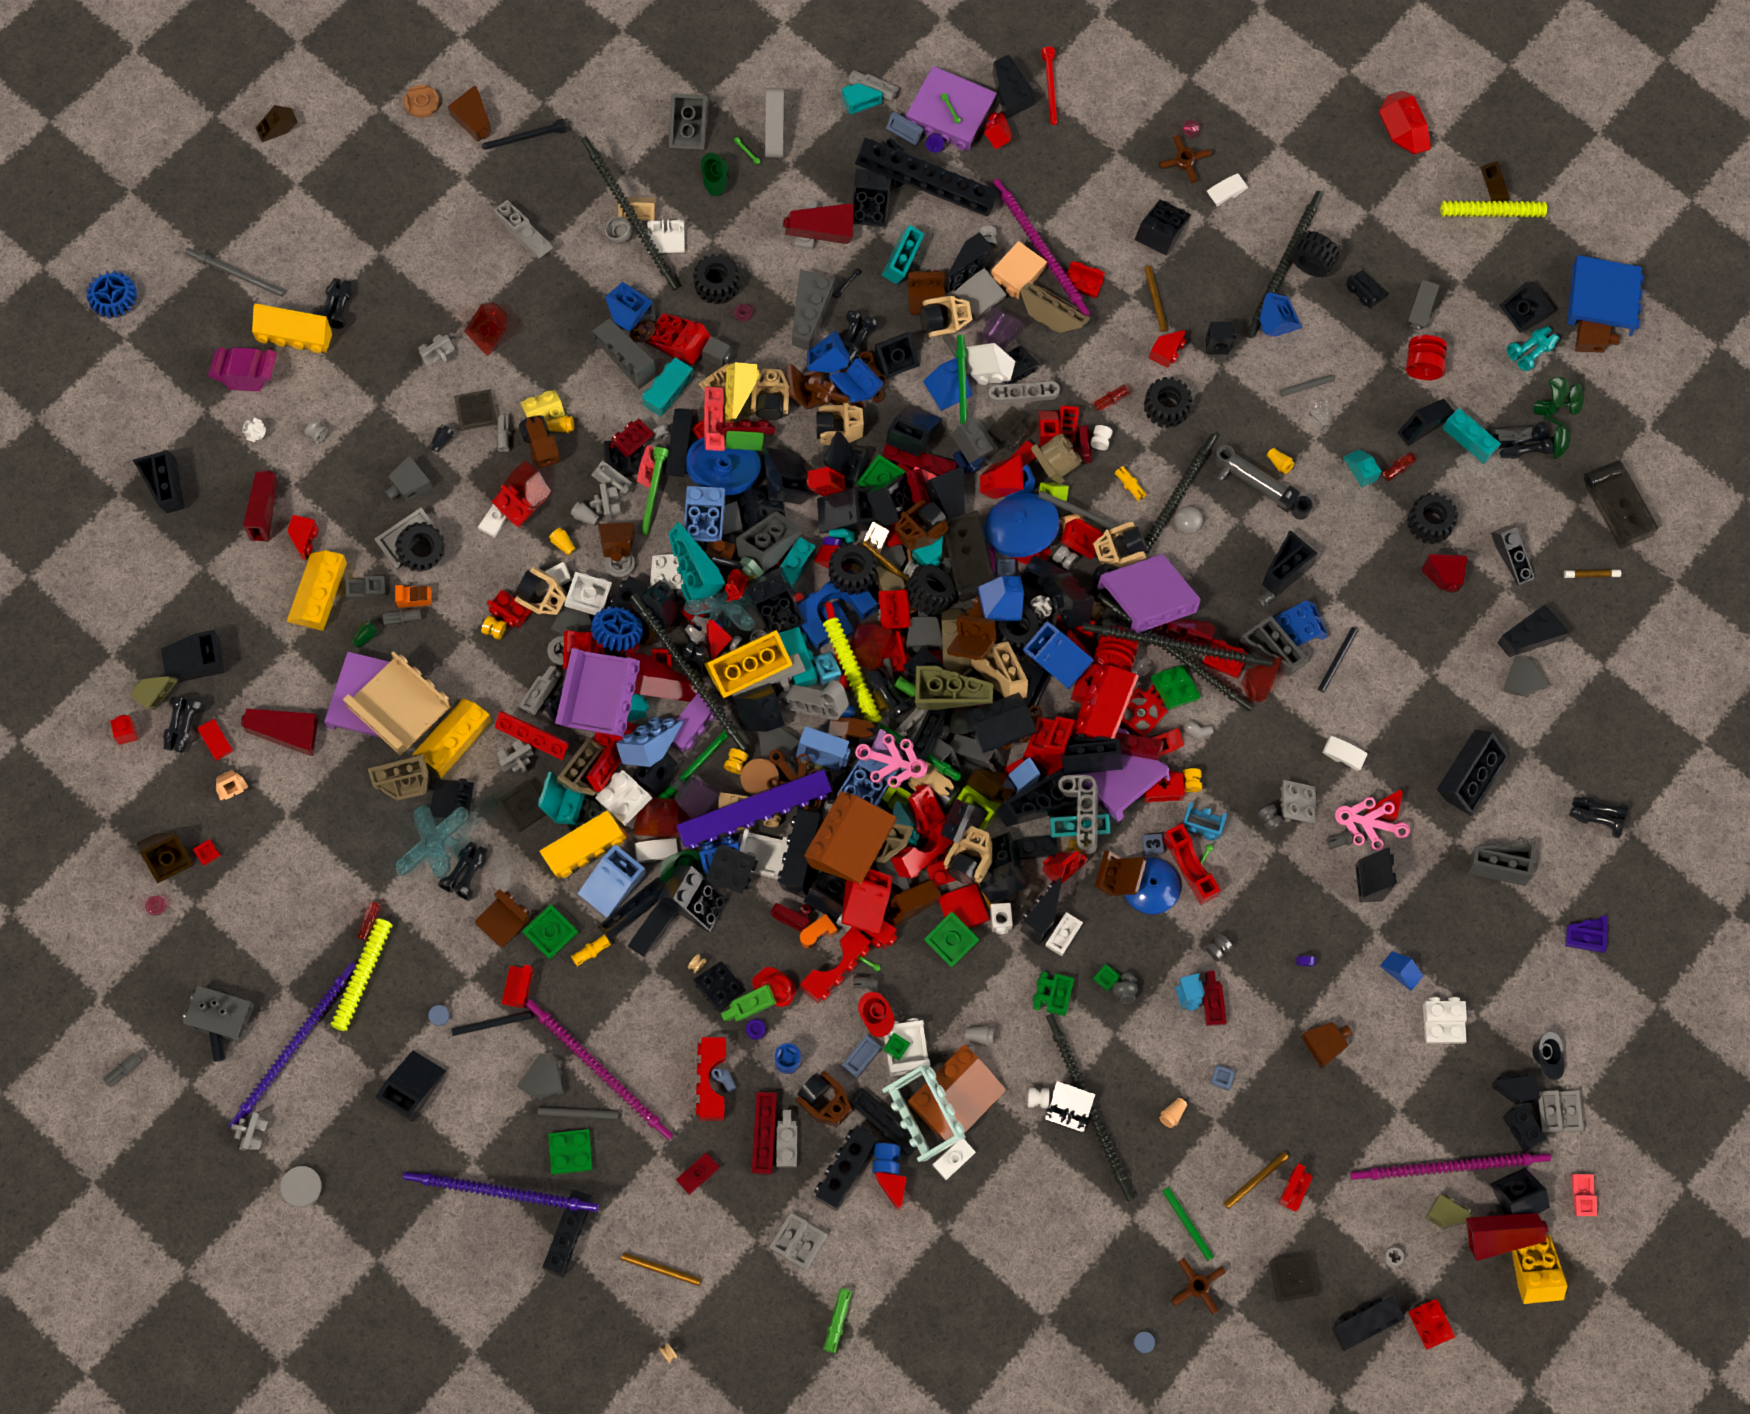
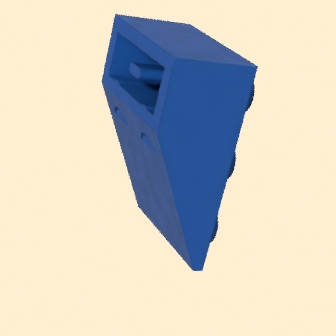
[1023,621,1094,689]

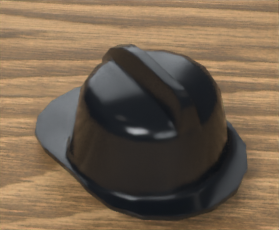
[1532,1032,1564,1080]

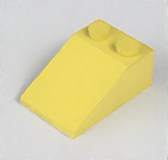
[724,362,759,420]

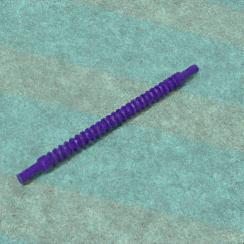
[228,961,356,1128]
[403,1172,599,1212]

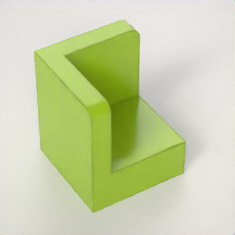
[1039,482,1069,505]
[881,783,912,811]

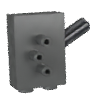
[182,986,254,1062]

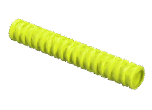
[1440,200,1547,217]
[823,617,882,722]
[330,918,393,1031]

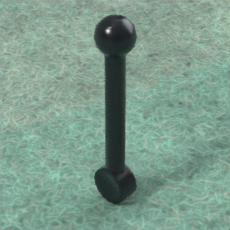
[834,269,860,298]

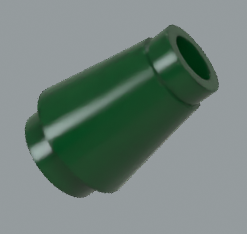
[351,620,379,649]

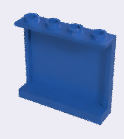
[1567,255,1644,336]

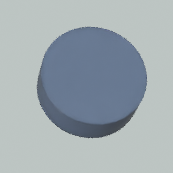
[429,1005,449,1026]
[1134,1332,1155,1354]

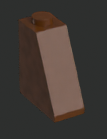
[448,85,491,142]
[883,880,941,927]

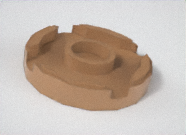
[404,85,439,118]
[740,758,779,796]

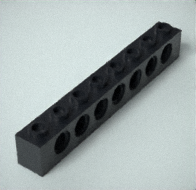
[855,138,998,217]

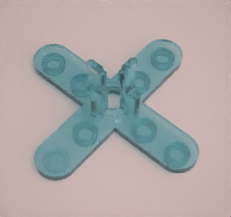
[684,587,755,631]
[395,805,469,879]

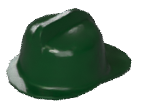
[701,153,729,196]
[659,850,704,883]

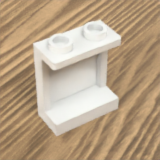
[738,829,788,879]
[884,1018,930,1077]

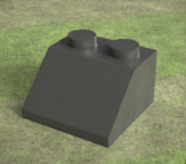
[951,418,999,464]

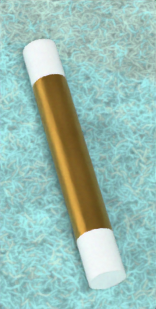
[1564,570,1621,578]

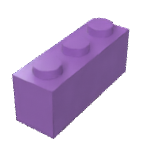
[671,694,717,754]

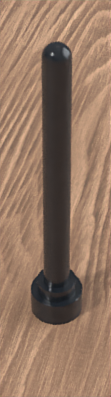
[482,118,567,150]

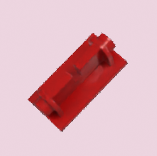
[725,569,749,602]

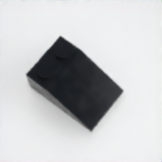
[867,471,915,527]

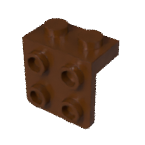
[908,270,946,315]
[786,364,824,410]
[947,614,997,660]
[1094,851,1146,896]
[475,889,530,947]

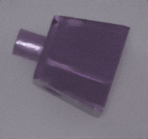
[982,307,1023,351]
[671,776,720,818]

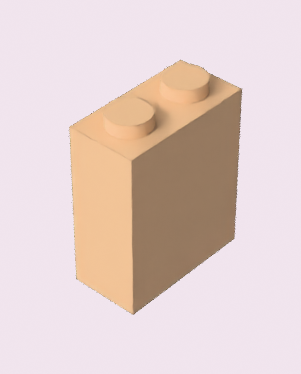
[991,241,1047,299]

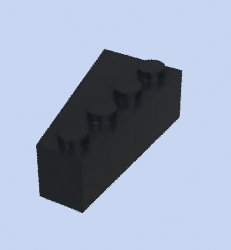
[996,769,1078,827]

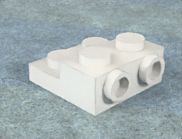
[564,572,612,615]
[595,770,652,826]
[1423,997,1467,1044]

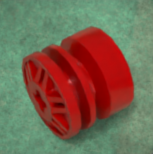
[1405,335,1448,381]
[1093,626,1139,672]

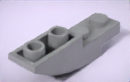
[493,200,553,259]

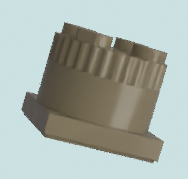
[1031,434,1082,484]

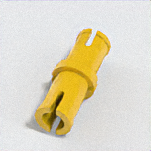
[1115,466,1147,502]
[571,935,611,967]

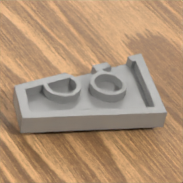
[375,508,432,570]

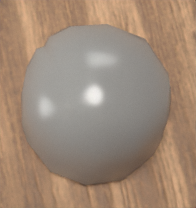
[604,217,632,244]
[1174,506,1203,534]

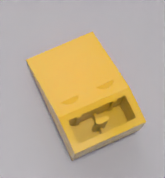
[1512,1235,1567,1304]

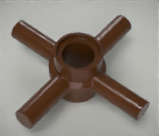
[1159,135,1211,183]
[803,377,848,405]
[1170,1258,1226,1315]

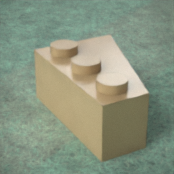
[971,642,1028,698]

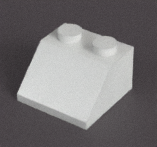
[965,343,1015,385]

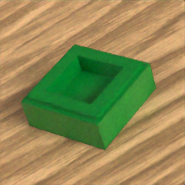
[1093,964,1121,992]
[883,1033,910,1061]

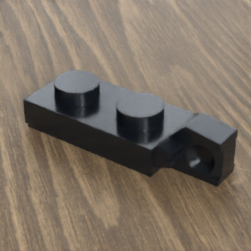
[1013,836,1059,860]

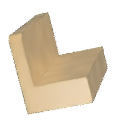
[618,197,656,221]

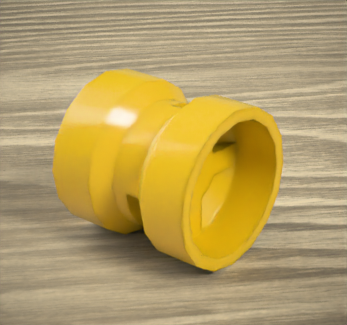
[481,616,507,640]
[724,748,748,774]
[1182,768,1202,792]

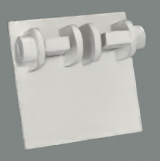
[647,219,685,253]
[650,554,683,590]

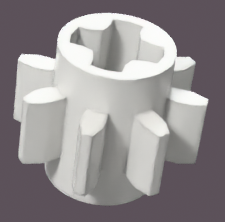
[242,418,266,442]
[1030,595,1053,619]

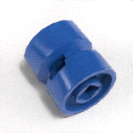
[775,1043,801,1075]
[872,1143,901,1175]

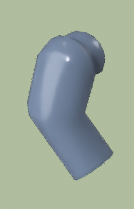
[710,1067,736,1092]

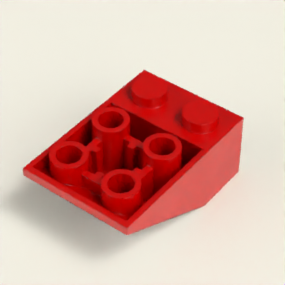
[645,313,711,366]
[841,869,892,936]

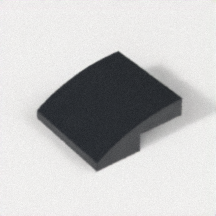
[603,441,644,476]

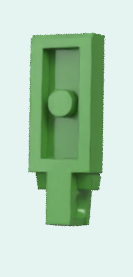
[721,985,777,1022]

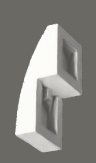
[1207,174,1248,206]
[1322,736,1367,771]
[634,839,678,863]

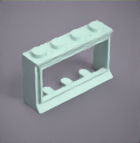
[882,1066,966,1162]

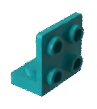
[538,772,585,825]

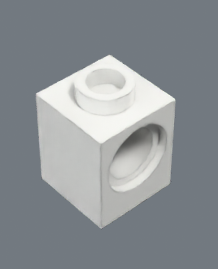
[990,903,1013,934]

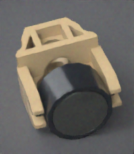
[920,296,972,338]
[751,369,790,420]
[816,403,864,445]
[1093,522,1148,568]
[514,566,568,615]
[908,762,961,812]
[943,826,992,885]

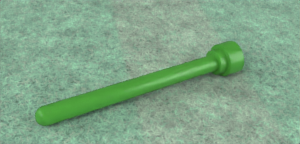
[641,447,669,536]

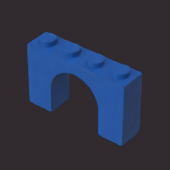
[797,570,878,651]

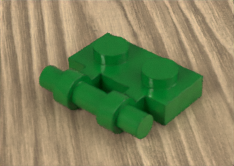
[1032,972,1074,1016]

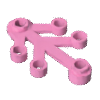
[855,734,927,789]
[1335,796,1410,850]

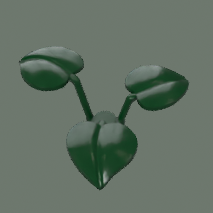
[1534,377,1584,459]

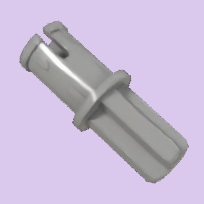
[496,415,511,452]

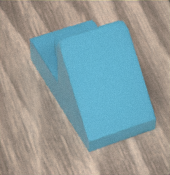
[813,652,841,685]

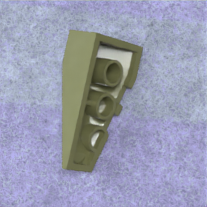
[915,666,993,710]

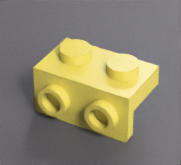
[520,390,565,421]

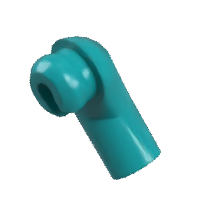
[829,528,856,543]

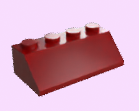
[1071,665,1139,738]

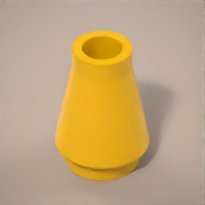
[546,415,574,433]
[1267,448,1294,474]
[549,528,576,556]

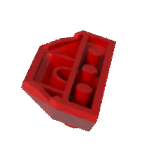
[1379,91,1431,154]

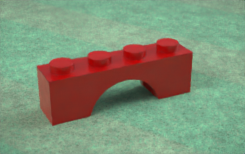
[891,813,954,878]
[1162,824,1221,905]
[800,927,871,1003]
[696,1037,726,1121]

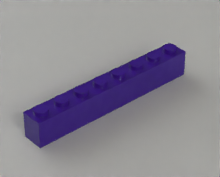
[676,769,832,849]

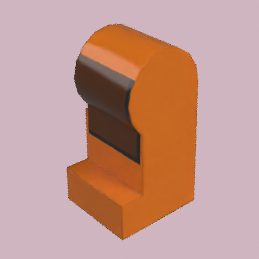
[395,585,432,608]
[800,914,838,949]

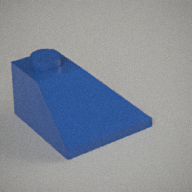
[605,282,653,332]
[1259,293,1302,337]
[807,331,849,373]
[923,358,973,411]
[978,576,1024,621]

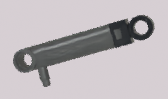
[1214,445,1313,520]

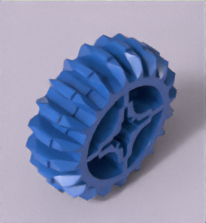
[86,270,137,319]
[591,606,643,652]

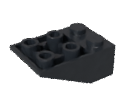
[852,169,891,227]
[1134,199,1191,255]
[946,232,993,293]
[886,404,942,458]
[764,447,812,505]
[817,487,876,534]
[746,567,805,633]
[161,630,224,683]
[976,832,1026,903]
[1355,848,1397,903]
[658,865,728,932]
[1020,877,1062,946]
[376,1050,447,1122]

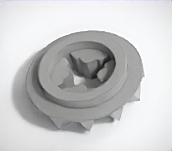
[604,554,635,578]
[547,636,564,666]

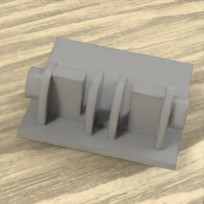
[1280,780,1316,824]

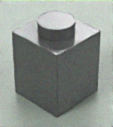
[702,336,732,367]

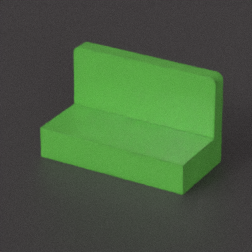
[724,431,764,451]

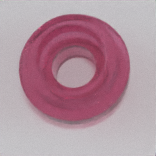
[1183,119,1199,138]
[734,304,752,322]
[145,896,166,916]

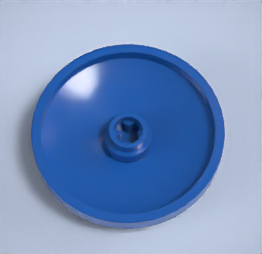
[686,437,761,495]
[984,493,1060,557]

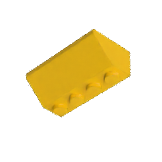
[252,304,332,353]
[287,550,347,631]
[705,630,793,698]
[412,698,492,778]
[540,810,626,878]

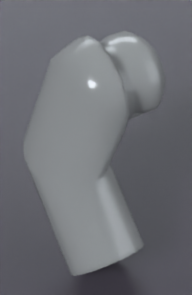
[1184,721,1213,739]

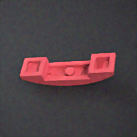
[704,387,725,451]

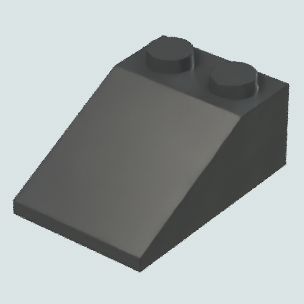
[669,94,709,150]
[736,511,803,572]

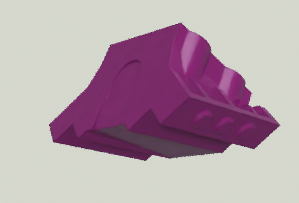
[208,347,277,392]

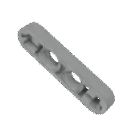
[988,381,1060,404]

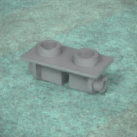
[592,460,632,497]
[894,708,928,739]

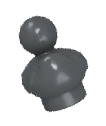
[1113,971,1138,1004]

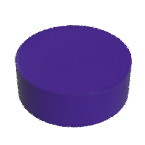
[926,134,944,153]
[823,537,842,548]
[1296,956,1316,967]
[746,1019,766,1040]

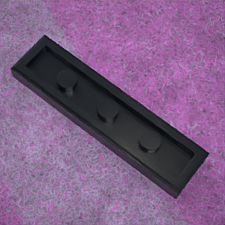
[905,709,949,762]
[597,877,666,939]
[849,1088,917,1157]

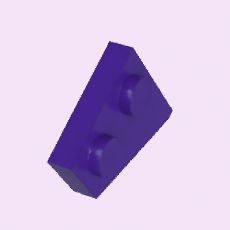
[1565,915,1607,953]

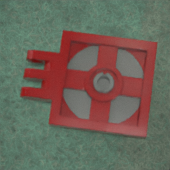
[1121,685,1168,737]

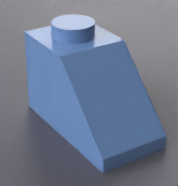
[1008,758,1040,794]

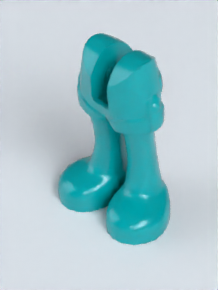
[1506,326,1560,372]

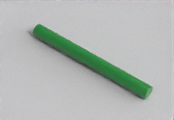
[1162,1187,1214,1261]

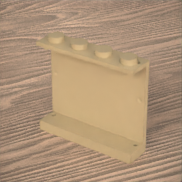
[343,652,450,755]

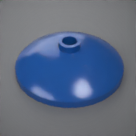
[1124,857,1181,915]

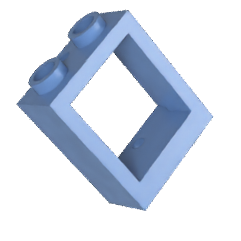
[796,726,851,772]

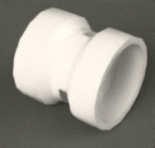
[1090,425,1113,450]
[1027,1087,1049,1109]

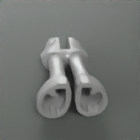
[684,615,742,657]

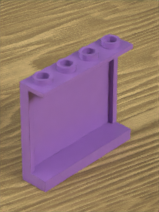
[906,66,997,151]
[1097,554,1201,633]
[555,648,640,737]
[324,652,412,737]
[1070,727,1170,822]

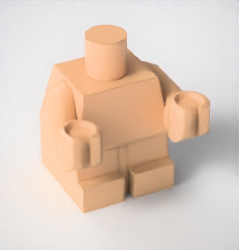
[216,770,248,800]

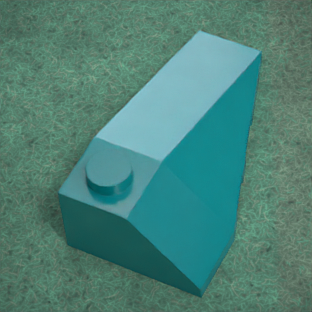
[668,522,725,607]

